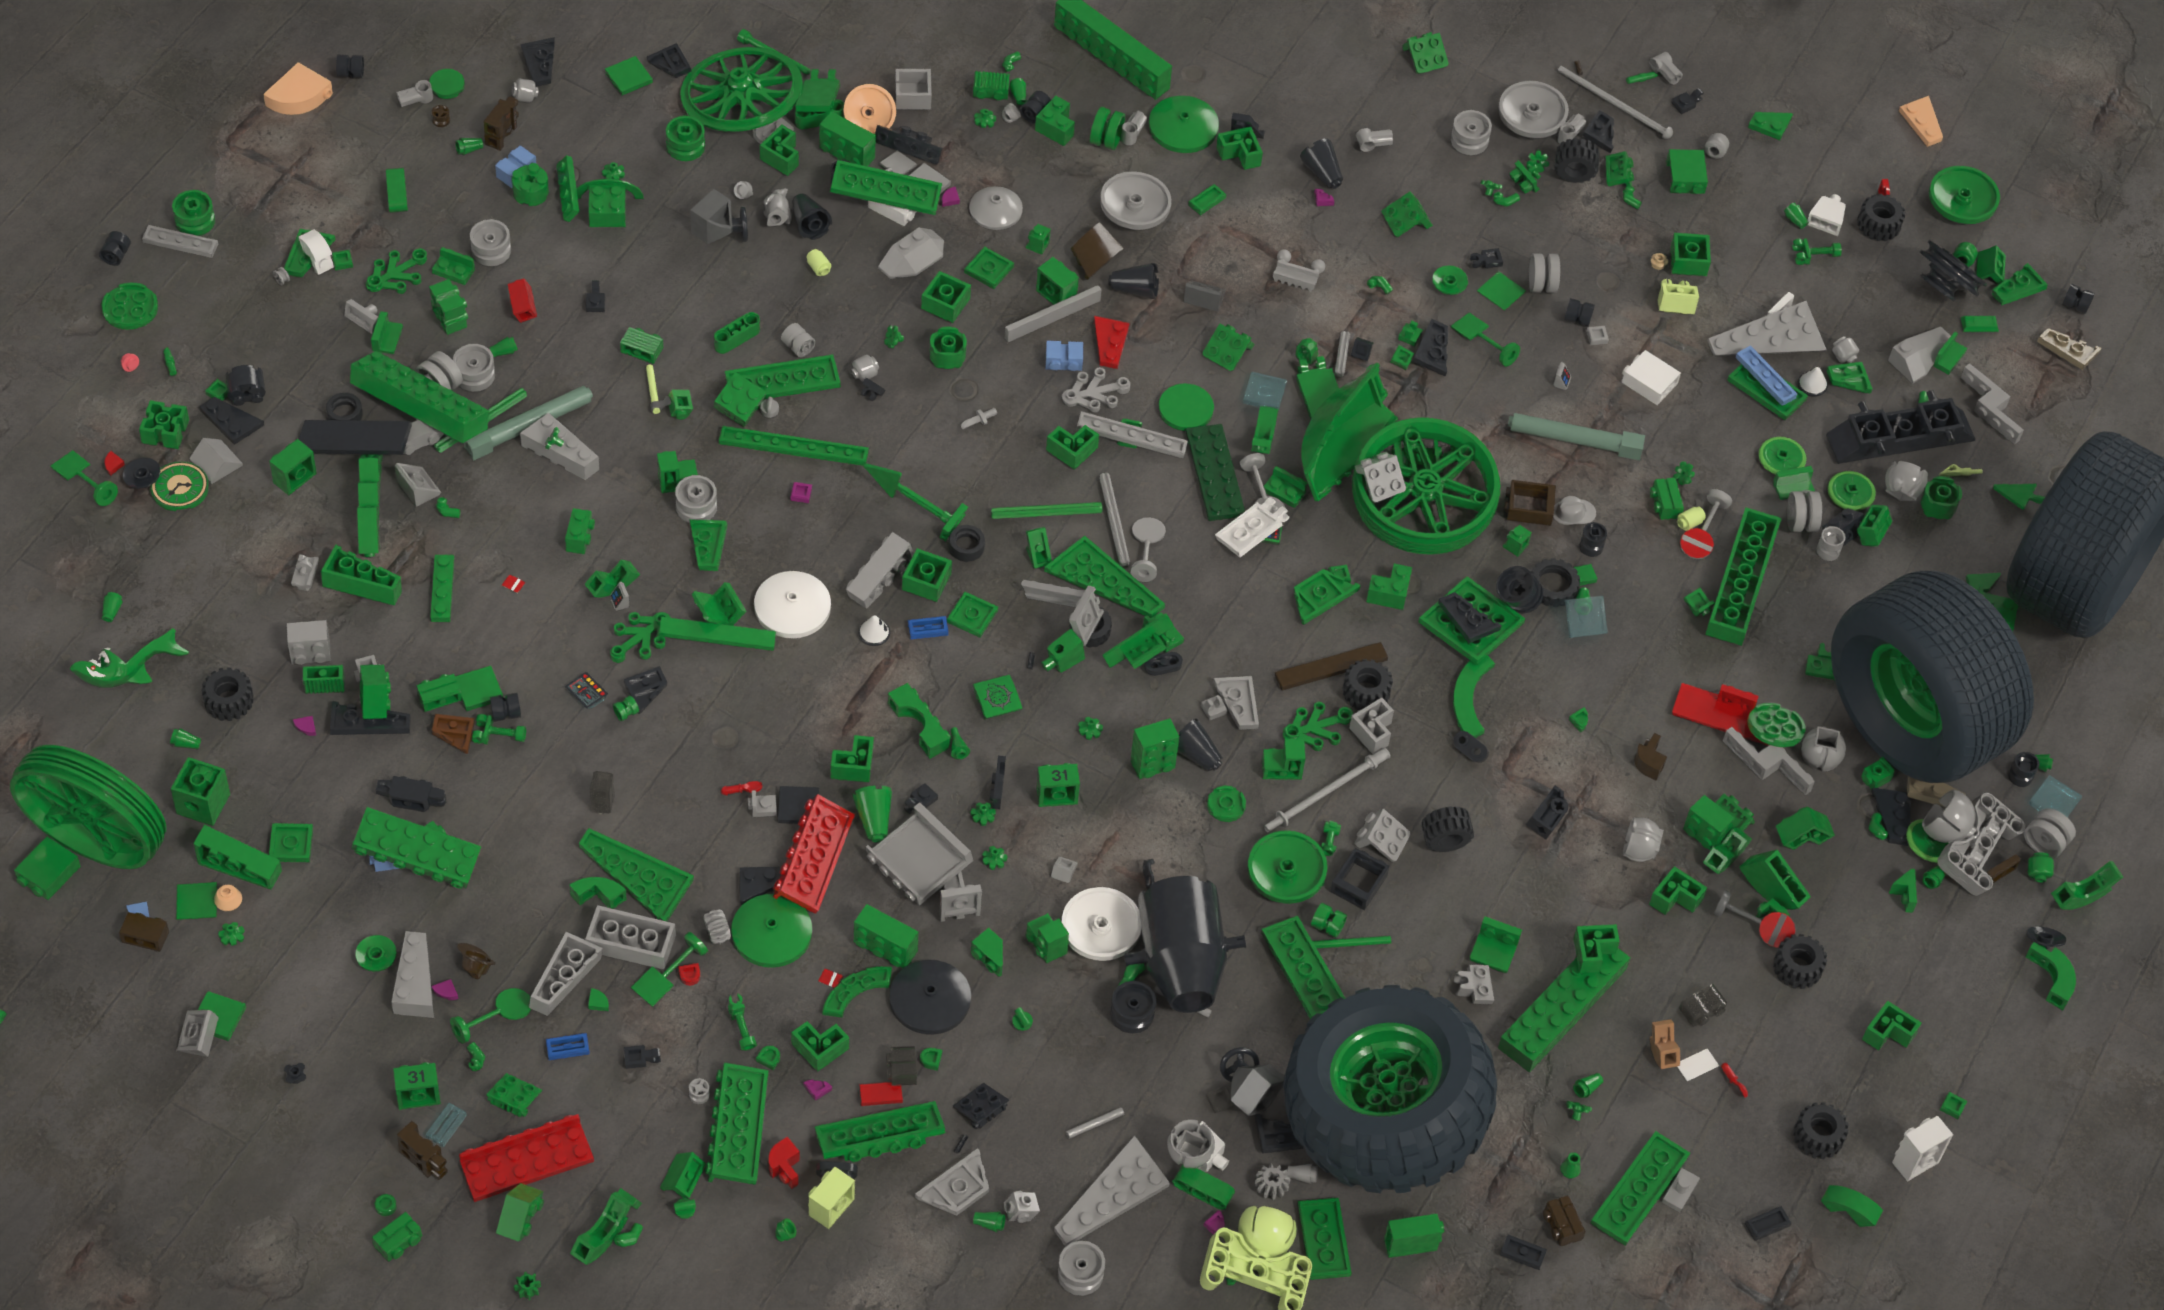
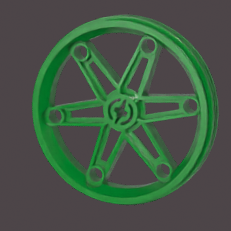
[1352,418,1501,555]
[10,745,166,869]

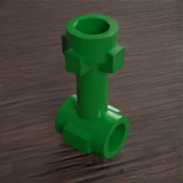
[1321,821,1341,856]

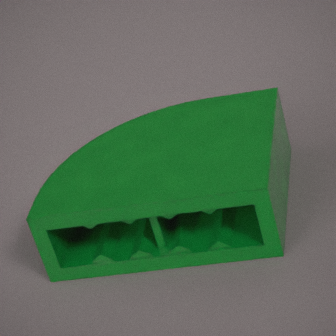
[1739,849,1811,910]

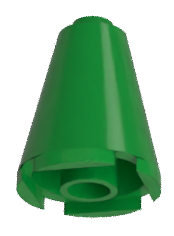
[852,786,892,843]

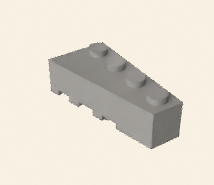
[520,413,599,480]
[846,532,914,609]
[392,931,434,1018]
[529,932,603,1016]

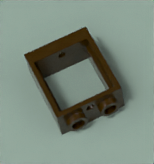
[1504,480,1556,526]

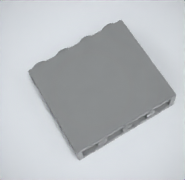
[866,802,973,906]

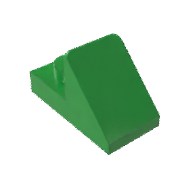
[1026,527,1052,569]
[1889,869,1917,913]

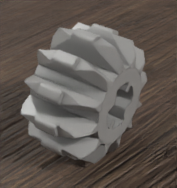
[703,909,731,944]
[1255,1163,1290,1200]

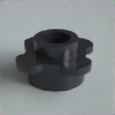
[284,1063,306,1084]

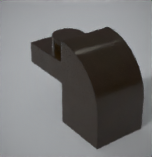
[1634,733,1667,781]

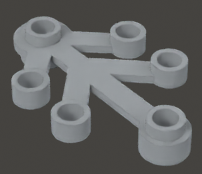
[1062,367,1130,412]

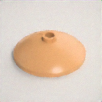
[843,84,896,134]

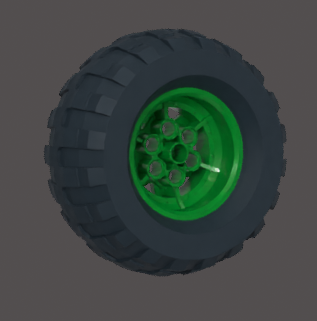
[1284,985,1497,1193]

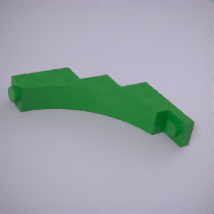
[357,454,383,557]

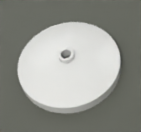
[754,571,831,638]
[1062,887,1142,961]

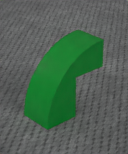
[585,559,640,598]
[1703,827,1752,874]
[569,877,627,909]
[1821,1185,1883,1227]

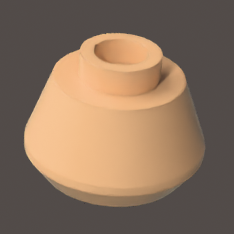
[214,885,242,911]

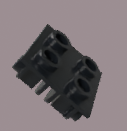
[953,1083,1009,1129]

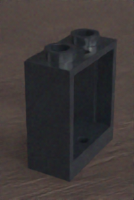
[1330,848,1390,911]

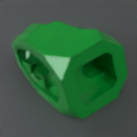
[1296,338,1318,364]

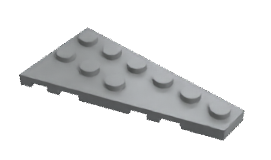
[1054,1136,1170,1247]

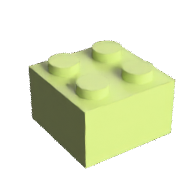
[808,1167,855,1229]

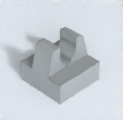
[1201,695,1227,721]

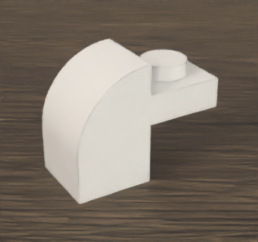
[299,229,334,275]

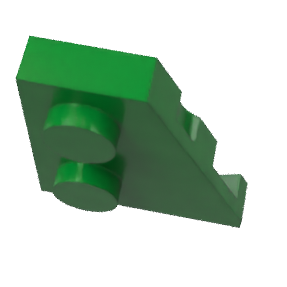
[1748,112,1793,140]
[1826,362,1873,394]

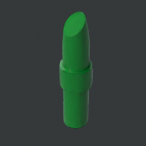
[1626,72,1658,84]
[163,347,177,376]

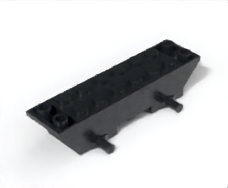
[1826,390,1976,464]

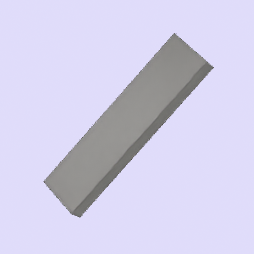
[142,225,218,258]

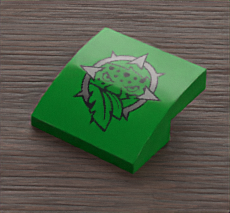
[973,674,1023,720]

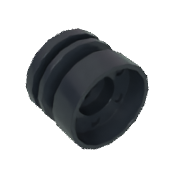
[1496,566,1544,614]

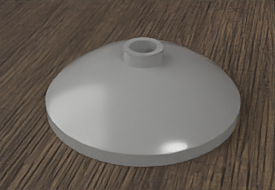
[969,186,1023,230]

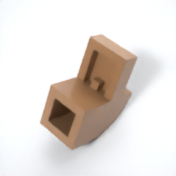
[1650,1019,1680,1069]

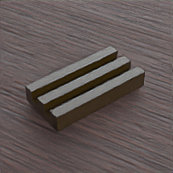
[1987,854,2021,883]

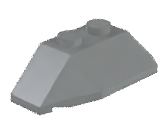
[878,227,944,279]

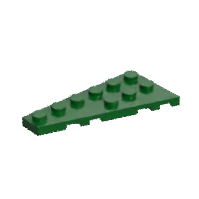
[1044,536,1165,618]

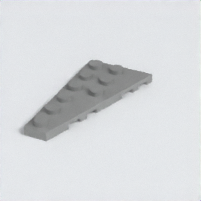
[1707,301,1826,356]

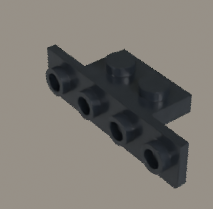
[875,125,942,165]

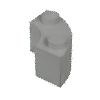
[403,419,444,455]

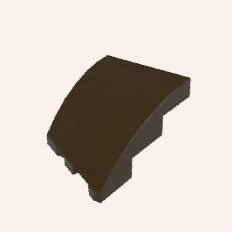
[1071,222,1124,280]

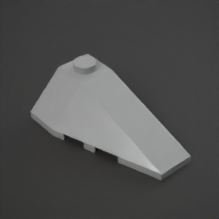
[1888,326,1951,384]

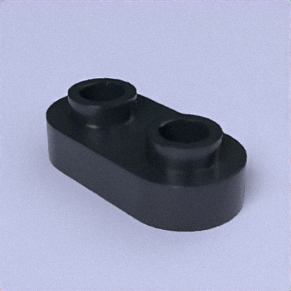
[1145,652,1183,676]
[1453,731,1489,763]
[816,1161,858,1179]

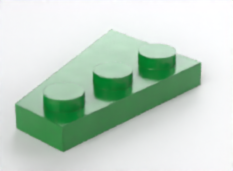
[284,229,336,278]

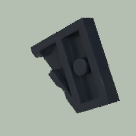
[647,43,692,78]
[1582,110,1614,153]
[624,666,667,714]
[989,755,1006,809]

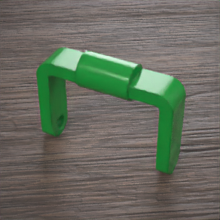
[1117,419,1142,448]

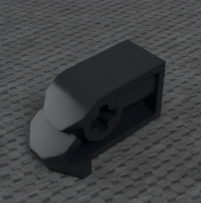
[1526,785,1568,840]

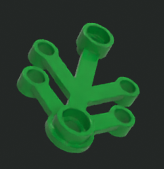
[366,248,427,294]
[610,612,671,663]
[1283,702,1353,751]

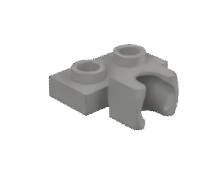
[1454,965,1494,1004]

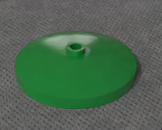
[1149,96,1219,153]
[1929,166,2000,224]
[1248,831,1327,904]
[731,894,812,968]

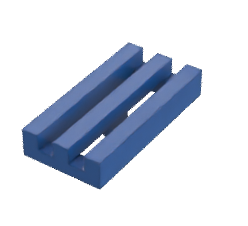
[908,616,948,640]
[546,1033,590,1060]

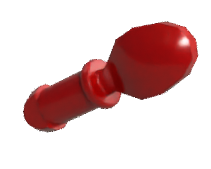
[721,781,763,796]
[1721,1063,1748,1098]

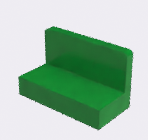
[1977,245,2006,284]
[371,311,403,354]
[1933,332,1968,375]
[1773,466,1815,500]
[660,1152,706,1199]

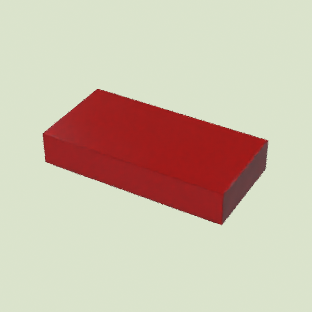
[860,1081,903,1106]

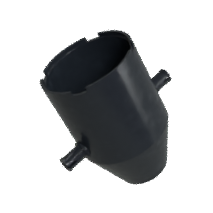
[1125,876,1246,1013]

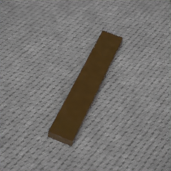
[1275,642,1388,691]

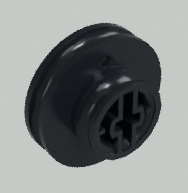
[1919,239,1987,302]

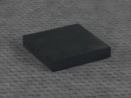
[778,786,819,824]

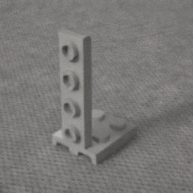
[1021,580,1104,646]
[939,872,982,922]

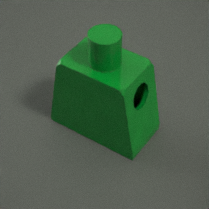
[1041,629,1085,673]

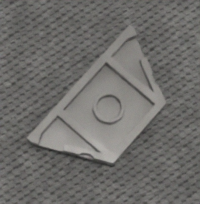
[915,1148,989,1216]

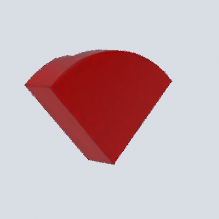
[1878,179,1890,196]
[105,451,125,476]

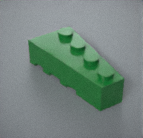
[321,545,402,606]
[193,824,282,890]

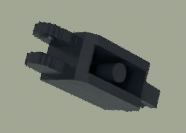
[376,776,447,812]

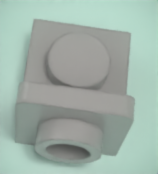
[748,790,776,817]

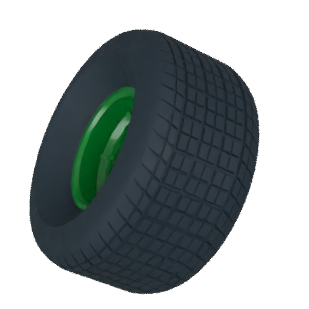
[2006,431,2164,638]
[1831,571,2034,783]

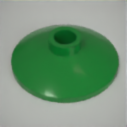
[1432,265,1468,295]
[355,935,397,972]

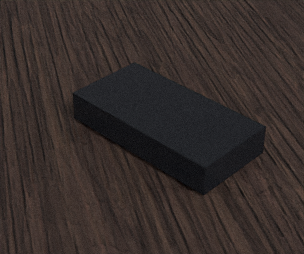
[1745,1206,1792,1241]

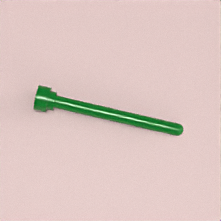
[737,29,811,75]

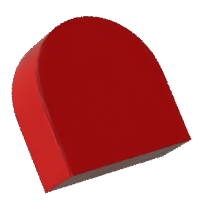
[678,963,700,986]

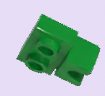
[1805,643,1835,680]

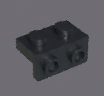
[1822,508,1864,546]

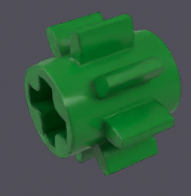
[514,1272,541,1300]

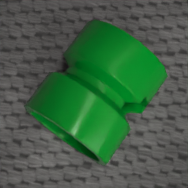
[1311,903,1347,938]

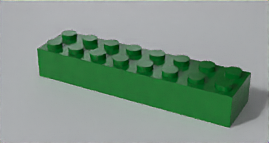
[1054,0,1172,100]
[350,351,489,443]
[1705,507,1781,646]
[1498,948,1631,1073]

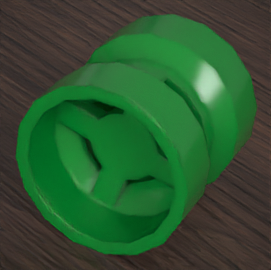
[612,696,639,721]

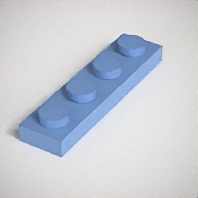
[1735,345,1797,406]

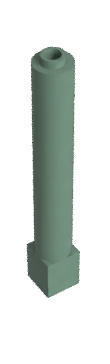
[464,385,593,461]
[1508,413,1645,461]

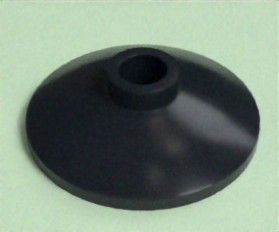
[123,458,161,489]
[2026,926,2066,949]

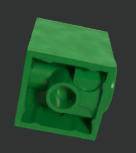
[171,757,230,826]

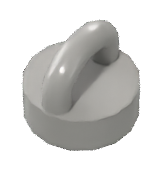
[1002,103,1021,123]
[734,181,753,199]
[761,397,779,418]

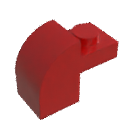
[769,1136,800,1189]

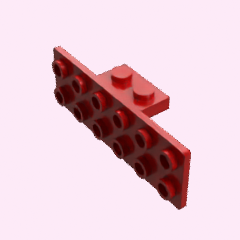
[1672,683,1769,746]

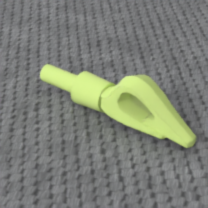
[1939,464,1983,477]

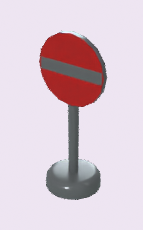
[1713,890,1796,948]

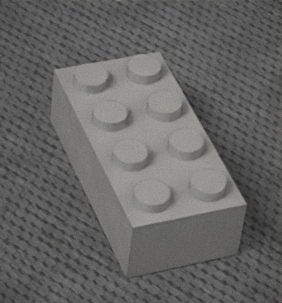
[585,905,676,970]

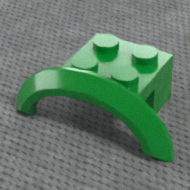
[576,179,644,227]

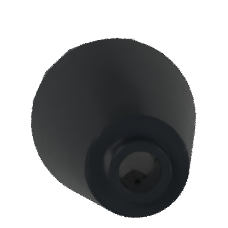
[1300,138,1343,189]
[792,193,832,240]
[1108,263,1159,299]
[1177,718,1223,771]

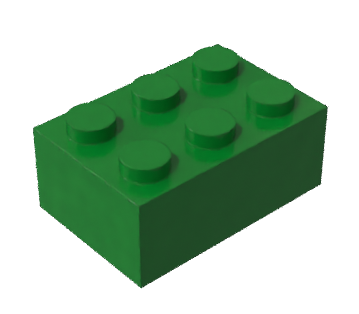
[819,112,876,167]
[1130,718,1179,779]
[854,904,919,968]

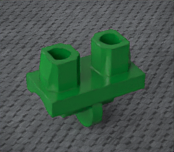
[1509,160,1541,194]

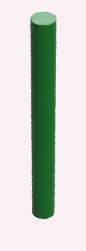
[1313,936,1391,949]

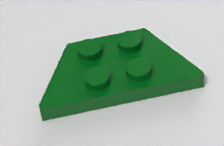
[1293,569,1360,625]

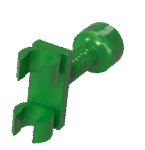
[1792,238,1842,265]
[471,714,526,745]
[728,993,757,1051]

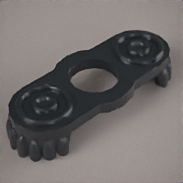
[1142,859,1155,890]

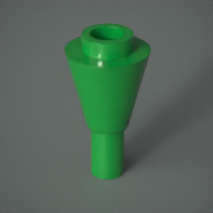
[950,727,970,760]
[2017,754,2053,773]
[1117,963,1146,987]

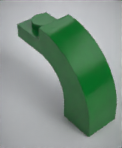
[1251,405,1279,454]
[2051,861,2123,910]
[2026,942,2076,1011]
[570,1192,632,1265]

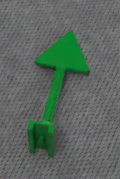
[864,463,968,542]
[1993,484,2045,510]

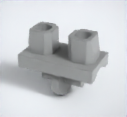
[291,555,319,591]

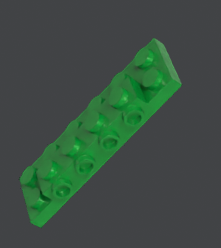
[815,1101,945,1162]

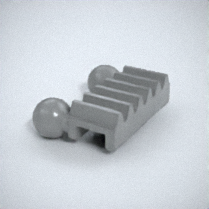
[1273,249,1325,292]

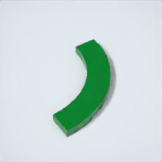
[1453,656,1495,738]

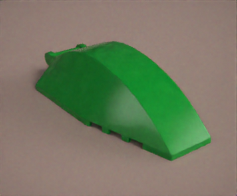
[1301,362,1398,501]

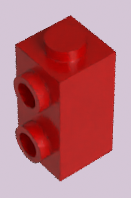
[507,278,537,323]

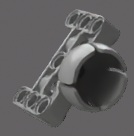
[1922,789,2025,896]

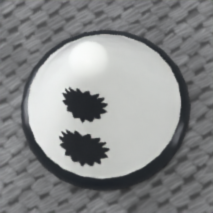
[1798,367,1828,397]
[858,615,890,646]

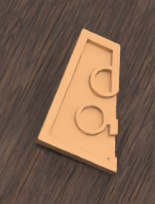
[1899,96,1943,147]

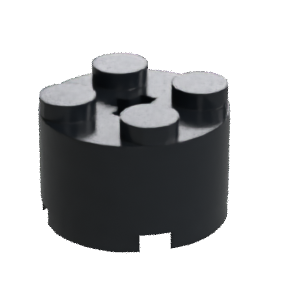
[225,365,266,406]

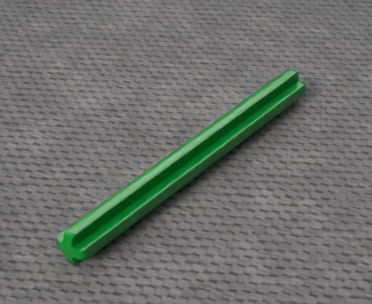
[434,388,527,453]
[991,502,1102,519]

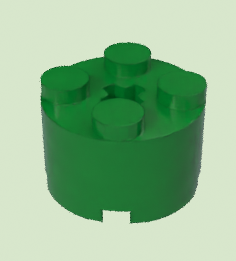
[512,163,549,206]
[930,326,967,369]
[1921,476,1962,519]

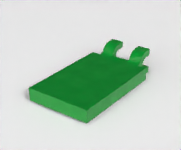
[795,69,840,112]
[1296,356,1339,419]

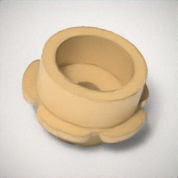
[1651,253,1668,270]

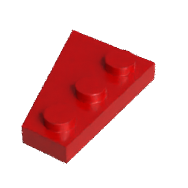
[1094,316,1130,369]

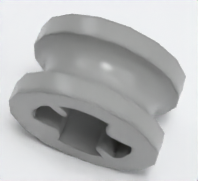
[273,267,290,286]

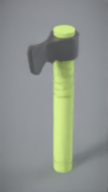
[646,365,671,414]

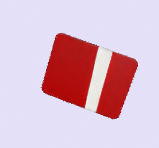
[502,575,525,593]
[818,969,843,988]

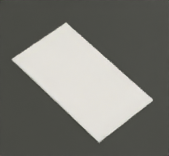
[1677,1049,1719,1081]

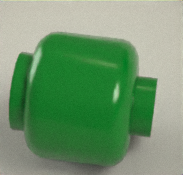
[1953,242,1978,267]
[2028,852,2054,882]

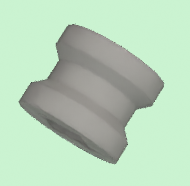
[689,1078,710,1104]

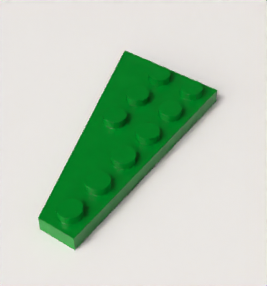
[579,828,694,922]

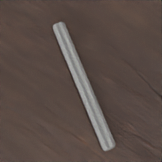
[1099,473,1130,567]

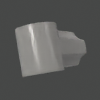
[1649,52,1683,85]
[396,80,433,107]
[1121,111,1147,145]
[1557,113,1586,144]
[1356,128,1393,152]

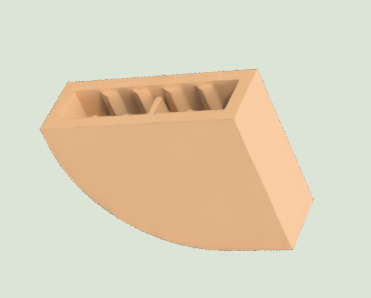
[264,62,333,115]

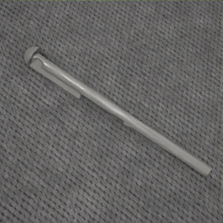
[1558,66,1673,139]

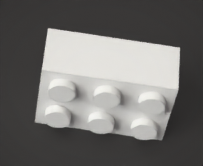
[1892,1116,1953,1182]

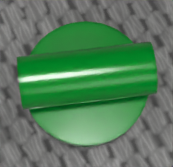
[1012,1007,1033,1031]
[674,1198,696,1219]

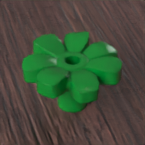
[974,109,996,128]
[1527,150,1549,172]
[602,162,625,180]
[1480,180,1502,196]
[884,325,904,348]
[545,427,564,450]
[1673,461,1695,485]
[1078,717,1103,740]
[971,802,996,826]
[982,846,1007,870]
[218,922,245,946]
[1566,1101,1592,1121]

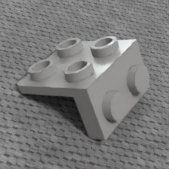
[1355,452,1406,502]
[1354,809,1410,862]

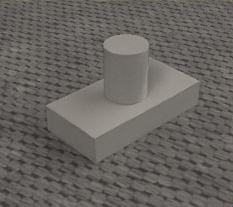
[345,299,378,334]
[1662,1168,1700,1213]

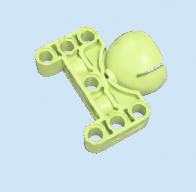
[1200,1206,1312,1310]

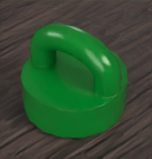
[775,1218,797,1242]

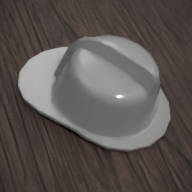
[1553,496,1596,525]

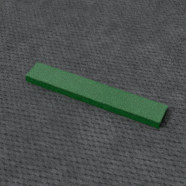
[659,617,776,651]

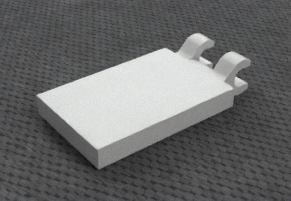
[1215,497,1290,557]

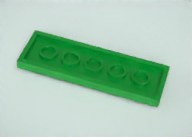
[830,160,942,215]
[725,355,841,399]
[1261,916,1345,1019]
[1590,1131,1690,1246]

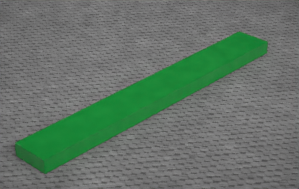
[719,426,869,466]

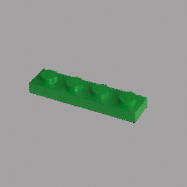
[556,155,579,222]
[431,555,454,622]

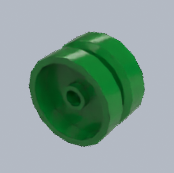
[1090,107,1126,150]
[666,115,705,162]
[172,190,215,236]

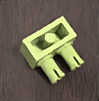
[1658,279,1699,314]

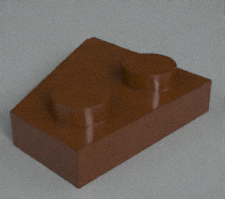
[432,714,475,754]

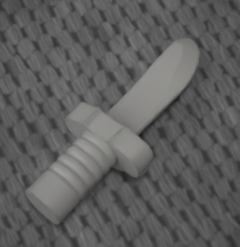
[961,408,997,429]

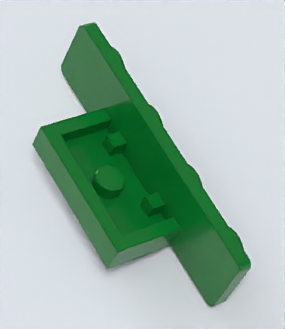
[1103,613,1174,669]

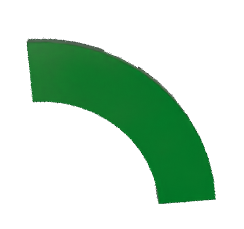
[822,966,892,1018]

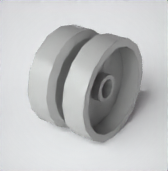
[1451,110,1492,155]
[470,219,511,266]
[1529,253,1560,293]
[453,344,495,392]
[415,351,463,390]
[675,475,717,523]
[1787,491,1822,532]
[2024,808,2076,858]
[1058,1241,1105,1296]

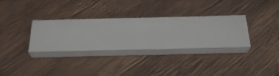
[1005,286,1101,342]
[1076,411,1188,458]

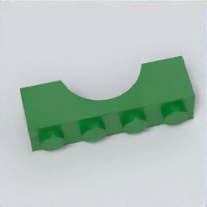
[888,683,951,759]

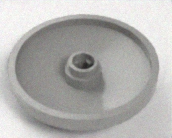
[1498,81,1569,138]
[1100,172,1171,230]

